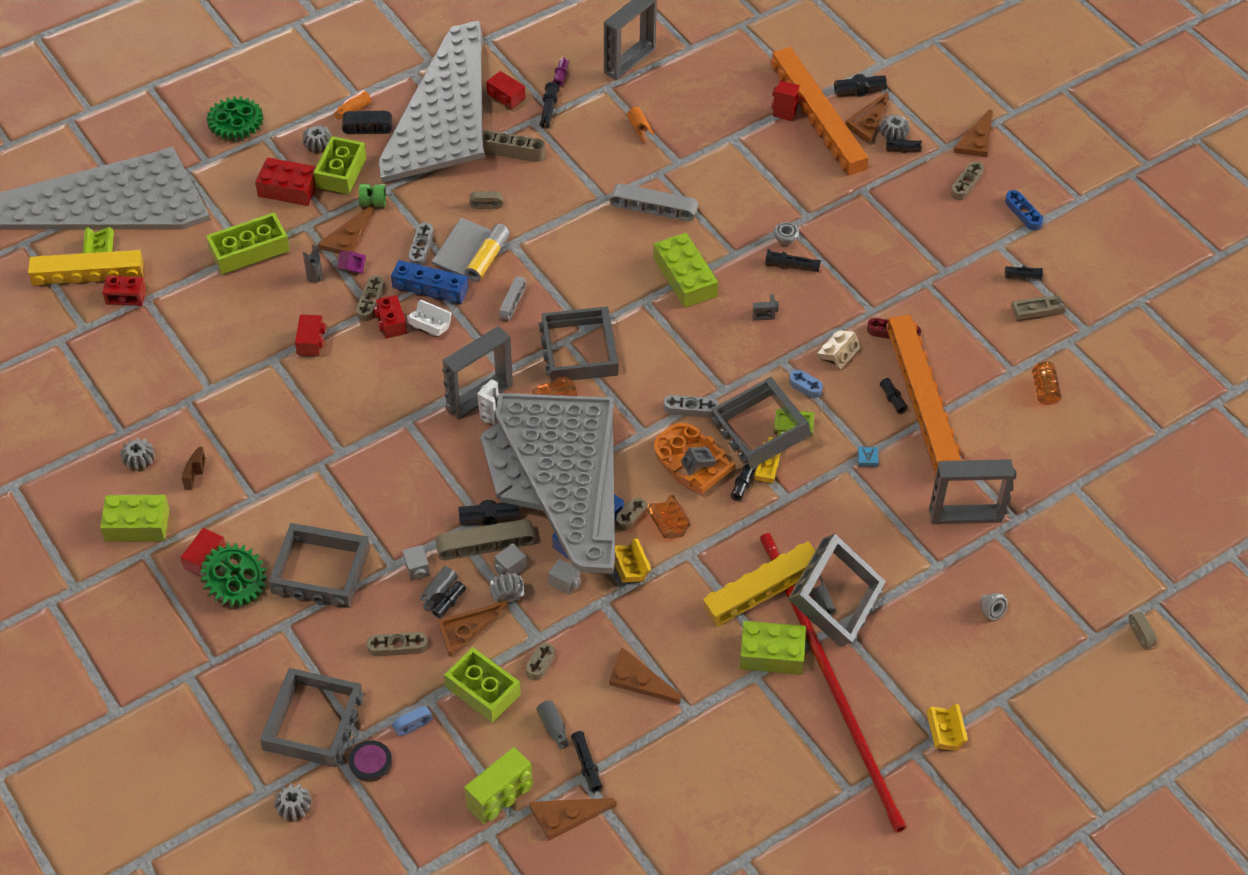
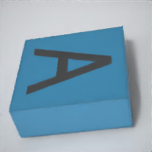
[858,447,879,467]

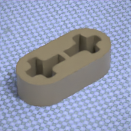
[469,191,503,209]
[616,498,647,530]
[1129,611,1157,649]
[526,643,555,680]

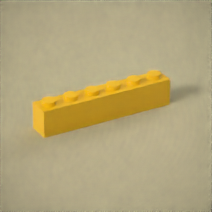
[28,250,144,285]
[703,541,815,627]

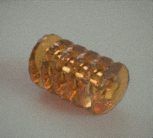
[1032,361,1062,405]

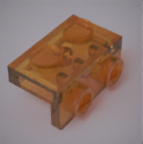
[532,377,577,396]
[646,495,691,539]

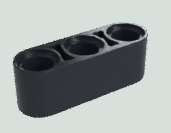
[341,110,392,134]

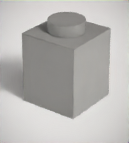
[494,544,527,576]
[403,545,430,581]
[548,559,581,595]

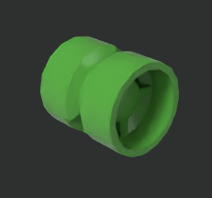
[359,184,386,208]

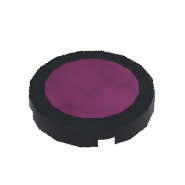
[349,740,392,782]

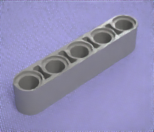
[610,184,698,221]

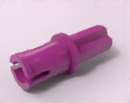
[553,57,569,87]

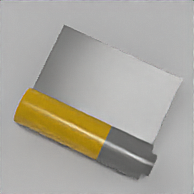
[432,218,510,282]

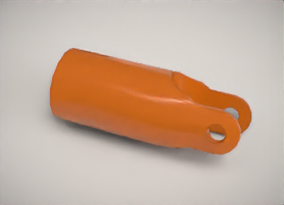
[334,90,372,119]
[627,107,654,143]

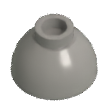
[774,222,799,246]
[980,593,1008,621]

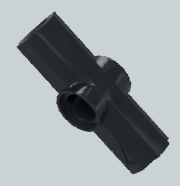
[834,74,887,97]
[458,500,520,526]

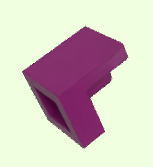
[337,251,366,273]

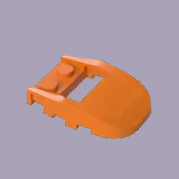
[654,423,736,496]

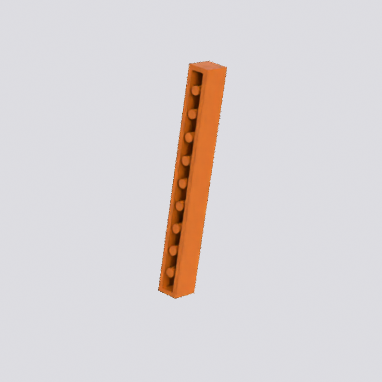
[770,47,869,176]
[887,314,963,474]

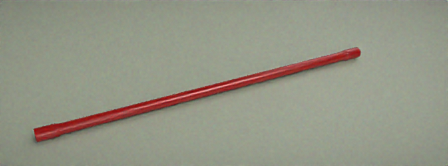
[760,533,907,833]

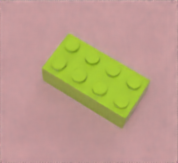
[206,212,290,275]
[653,233,718,308]

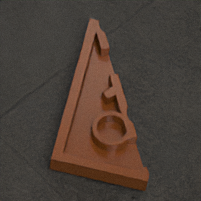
[845,92,889,143]
[954,110,993,157]
[318,207,374,254]
[438,600,509,656]
[609,648,681,704]
[529,798,616,840]

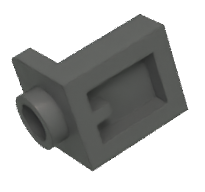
[752,294,779,320]
[681,447,716,475]

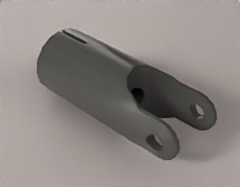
[303,245,323,283]
[420,566,458,610]
[809,575,836,616]
[536,700,568,749]

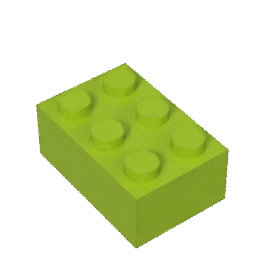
[314,136,367,194]
[100,495,169,542]
[740,621,806,675]
[444,647,521,723]
[464,747,533,825]

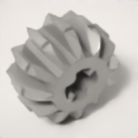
[880,113,910,140]
[302,124,332,153]
[120,437,155,471]
[490,573,525,603]
[274,783,312,822]

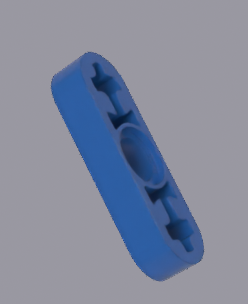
[1005,190,1043,231]

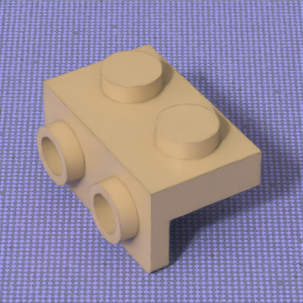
[817,330,861,369]

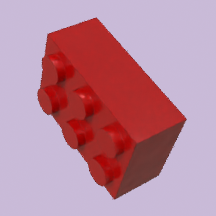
[255,157,317,206]

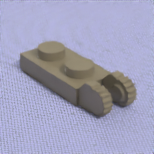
[1011,296,1065,320]

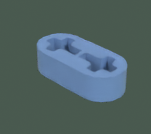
[790,370,823,398]
[392,706,433,736]

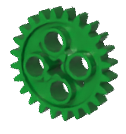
[206,96,264,141]
[199,543,267,608]

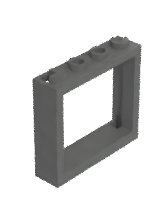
[604,0,657,80]
[539,306,618,383]
[442,326,513,420]
[711,377,812,469]
[929,459,1017,524]
[269,523,370,608]
[788,534,886,647]
[260,668,365,767]

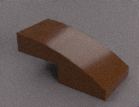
[182,447,206,490]

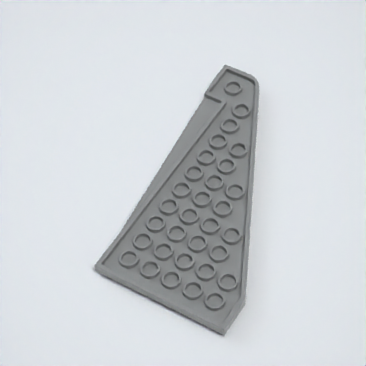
[379,21,485,183]
[0,146,211,229]
[495,393,615,574]

